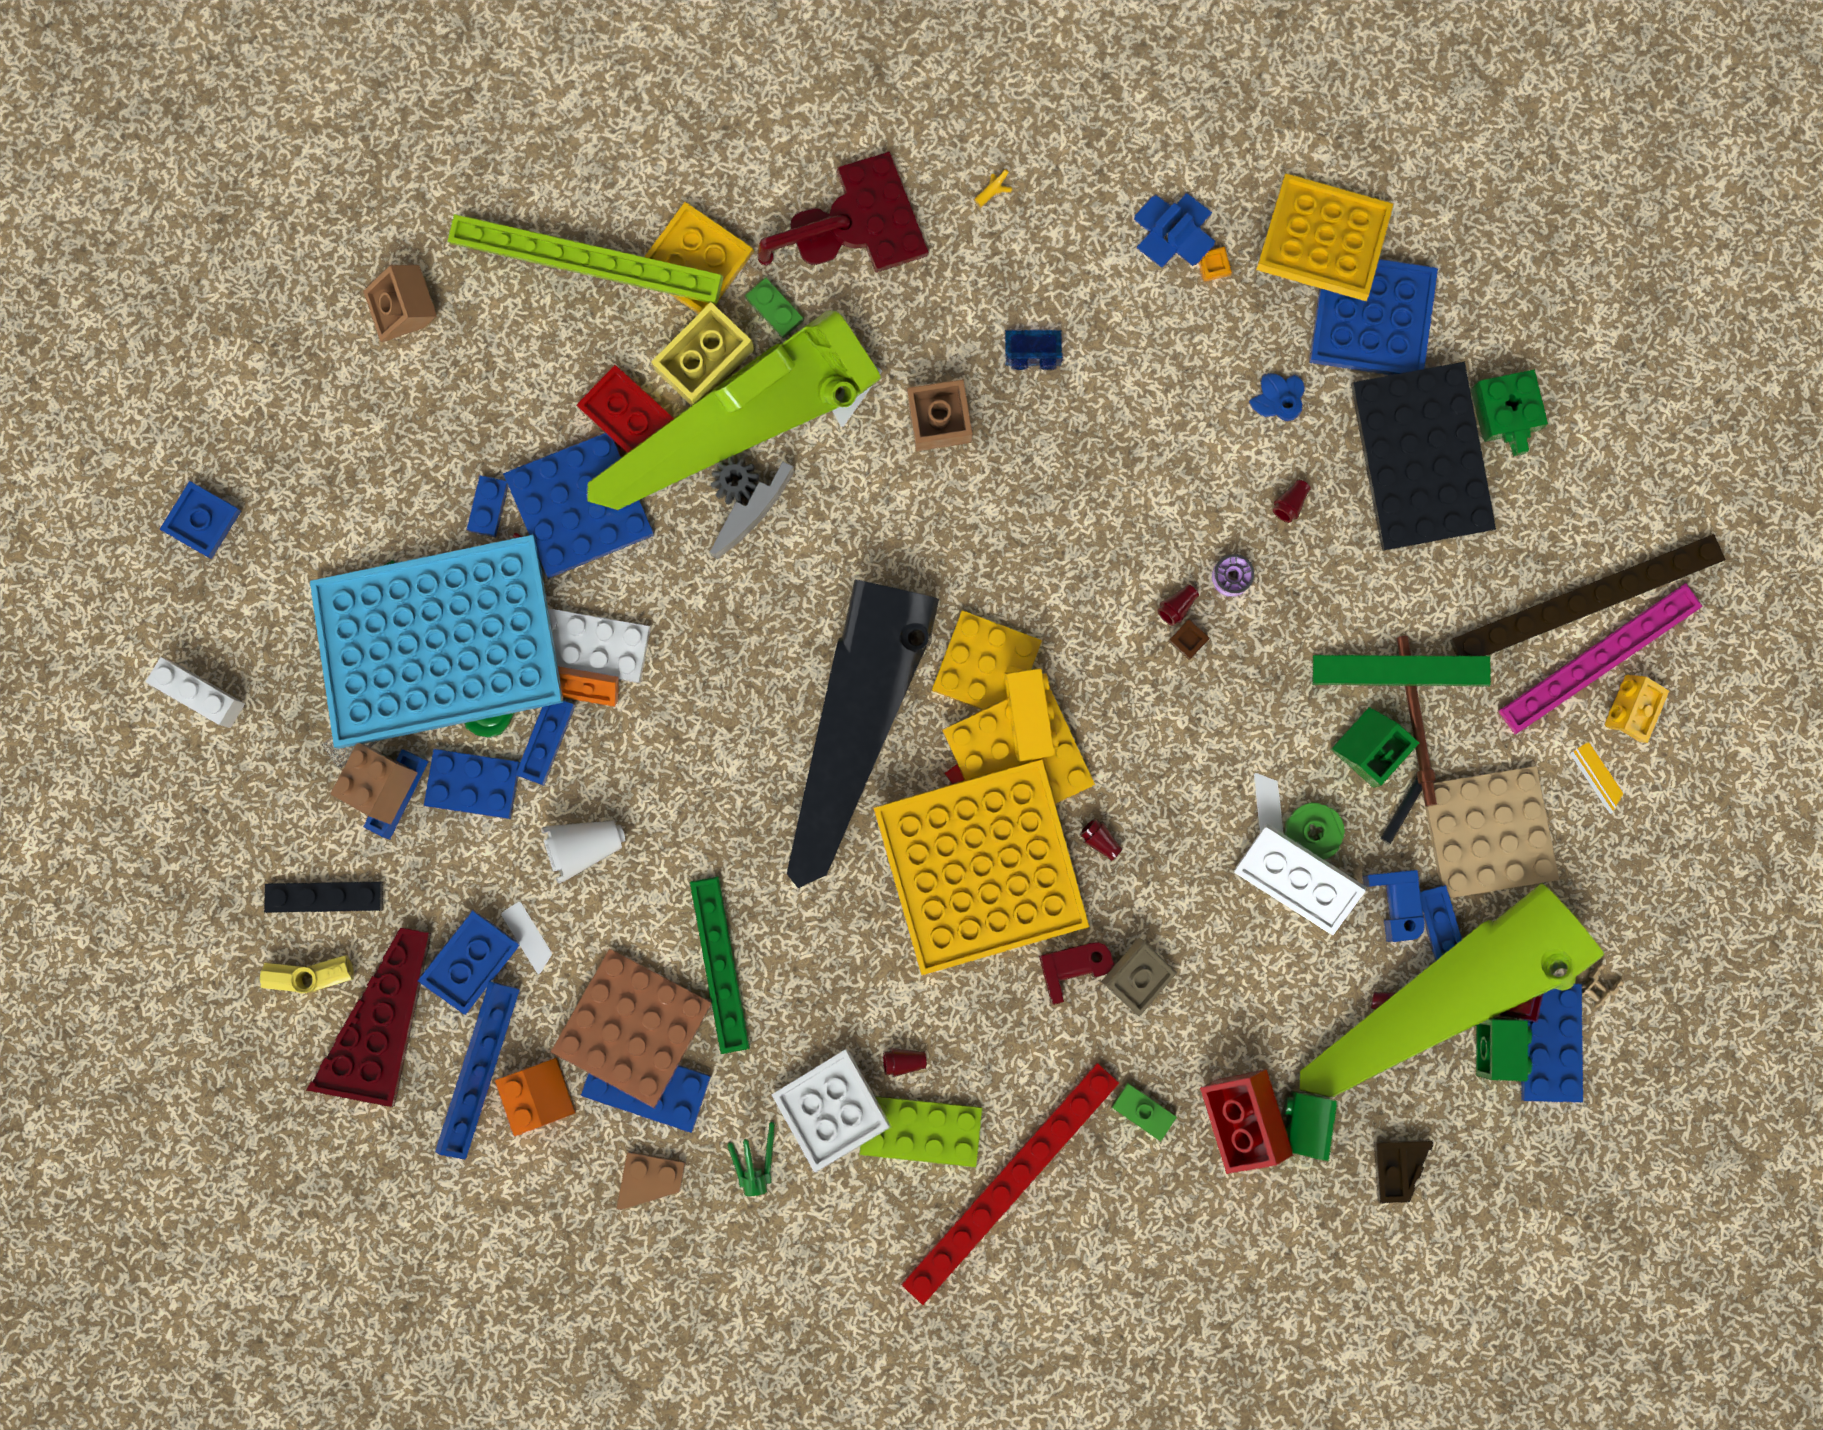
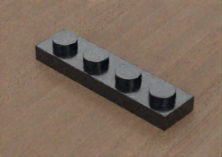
[264,882,383,913]

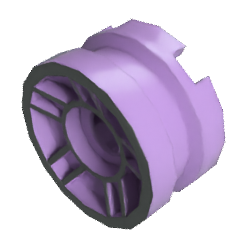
[1212,554,1254,597]

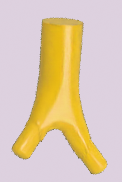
[974,169,1012,207]

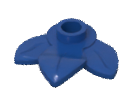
[1249,373,1305,421]

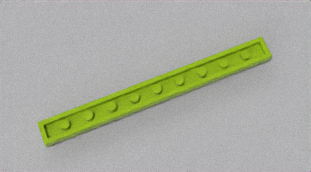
[447,214,724,305]

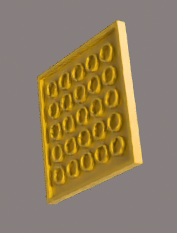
[873,759,1089,976]

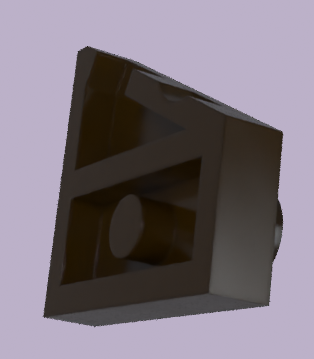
[1374,1140,1433,1203]

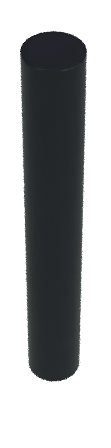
[1380,768,1432,844]

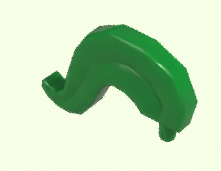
[465,713,515,738]

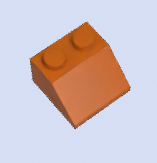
[495,1058,576,1137]

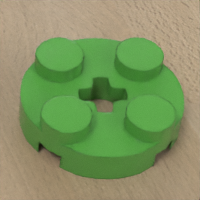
[1285,803,1345,860]

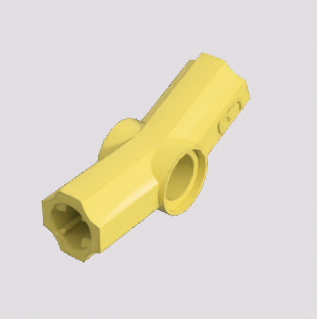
[260,955,354,994]

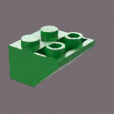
[1330,707,1419,788]

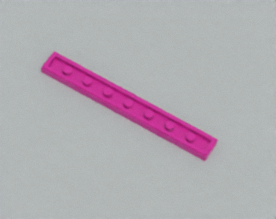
[1498,583,1703,735]

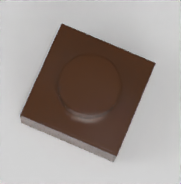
[1168,619,1210,660]

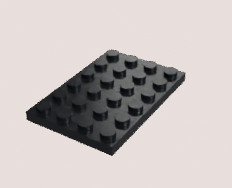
[1351,362,1496,551]

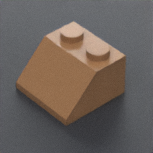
[363,265,437,342]

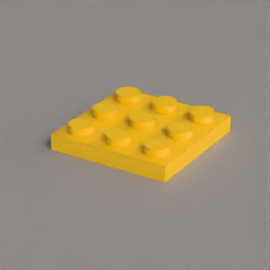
[644,202,754,314]
[932,610,1042,710]

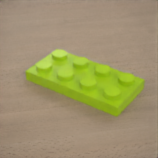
[859,1096,982,1167]

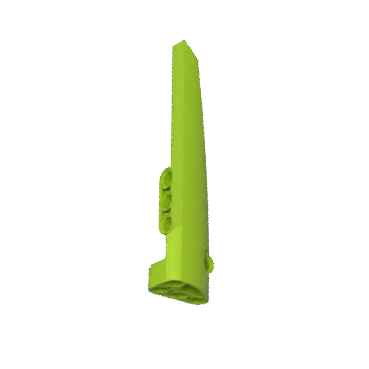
[587,310,881,510]

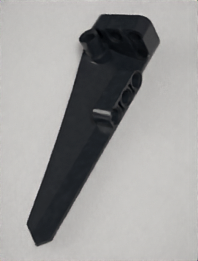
[787,579,939,888]

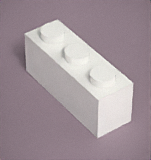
[145,657,245,728]

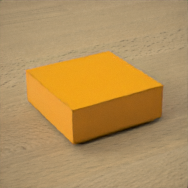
[1199,246,1232,282]

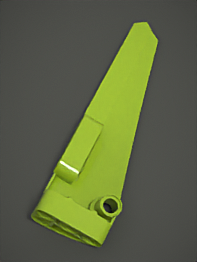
[1300,883,1604,1098]

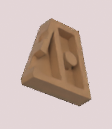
[616,1151,686,1210]

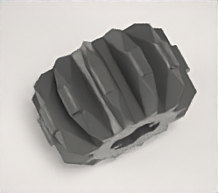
[711,457,759,505]

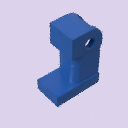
[1362,870,1424,942]

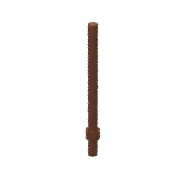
[1397,636,1437,806]

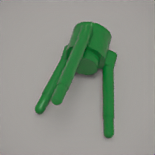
[727,1122,775,1196]

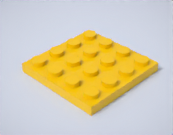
[1256,173,1394,301]
[941,686,1095,804]

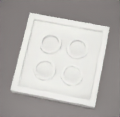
[772,1049,892,1173]

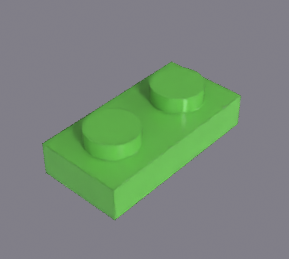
[745,278,804,339]

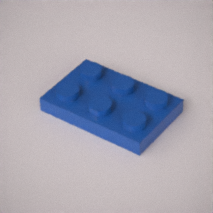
[424,749,520,819]
[418,910,520,1015]

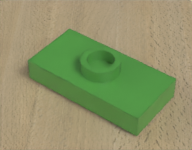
[1111,1083,1177,1142]

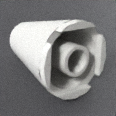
[541,821,625,883]

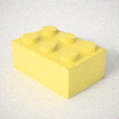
[651,302,754,406]

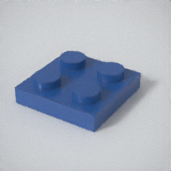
[160,481,241,559]

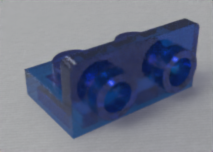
[1005,330,1063,370]

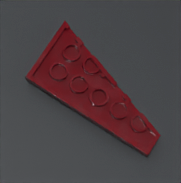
[306,928,431,1107]

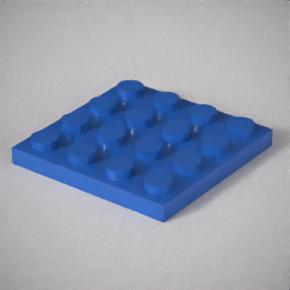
[1309,259,1438,375]
[503,433,654,579]

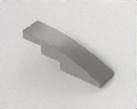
[710,462,794,559]

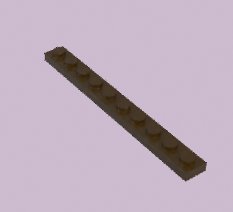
[1450,534,1726,656]

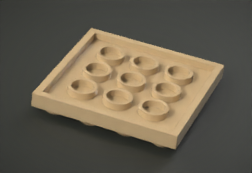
[1422,766,1559,898]

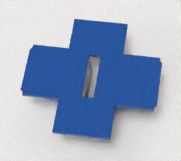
[1134,193,1215,268]

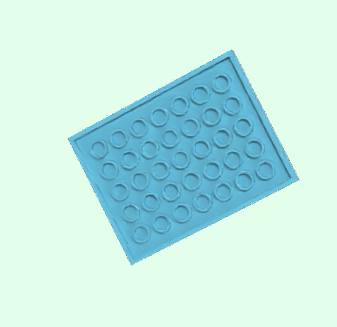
[310,535,564,749]

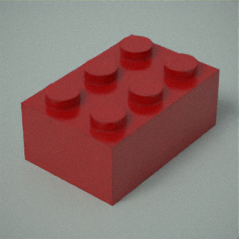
[1200,1069,1294,1174]

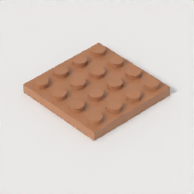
[551,948,712,1109]

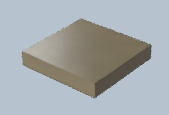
[1101,938,1177,1017]

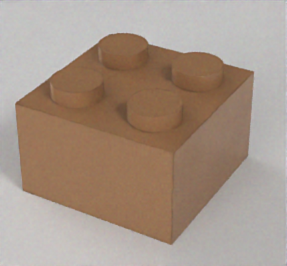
[907,379,972,451]
[330,743,418,824]

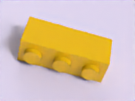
[1003,668,1058,761]

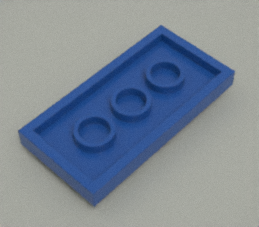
[1521,984,1583,1102]
[581,1065,711,1133]

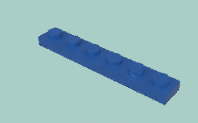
[435,981,520,1160]

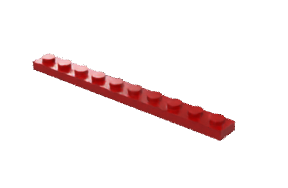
[901,1063,1119,1305]

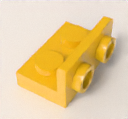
[1605,675,1669,743]

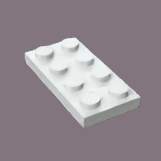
[548,608,651,683]
[1234,823,1366,935]

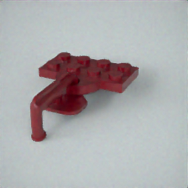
[758,151,929,273]

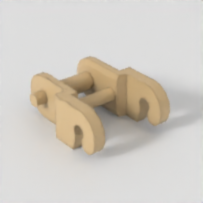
[1582,963,1624,1008]

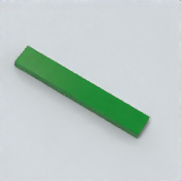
[1312,655,1491,687]
[690,877,750,1054]

